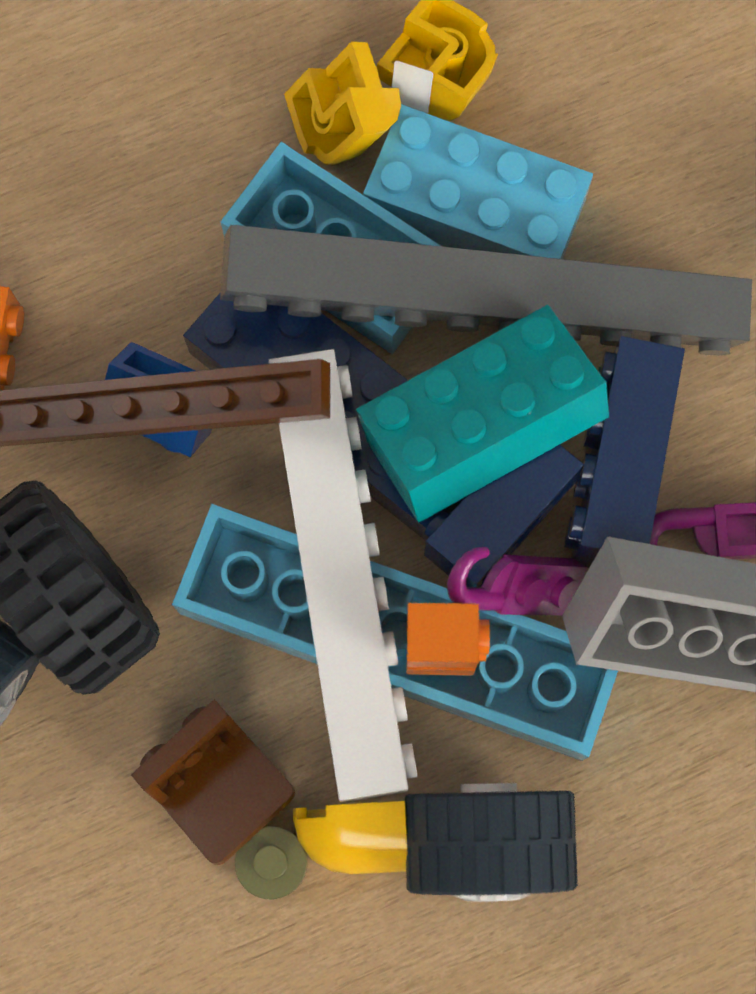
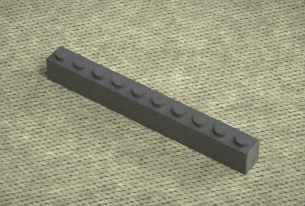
[220,225,752,356]

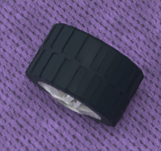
[404,783,578,901]

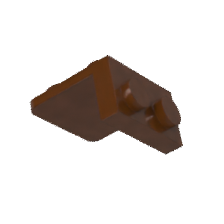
[131,699,295,865]

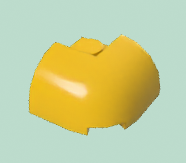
[376,0,498,121]
[284,41,401,165]
[293,801,407,874]

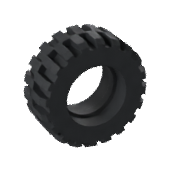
[0,480,160,695]

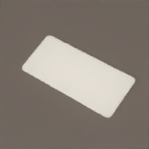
[391,61,433,114]

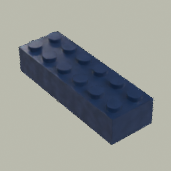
[183,292,464,541]

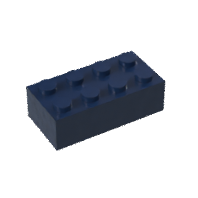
[564,336,685,568]

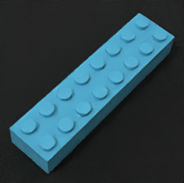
[172,504,618,761]

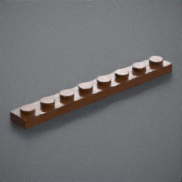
[0,359,330,447]

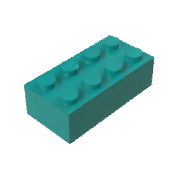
[356,304,609,523]

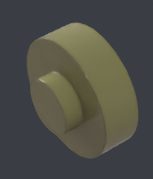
[235,826,308,900]

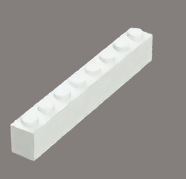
[269,349,417,803]

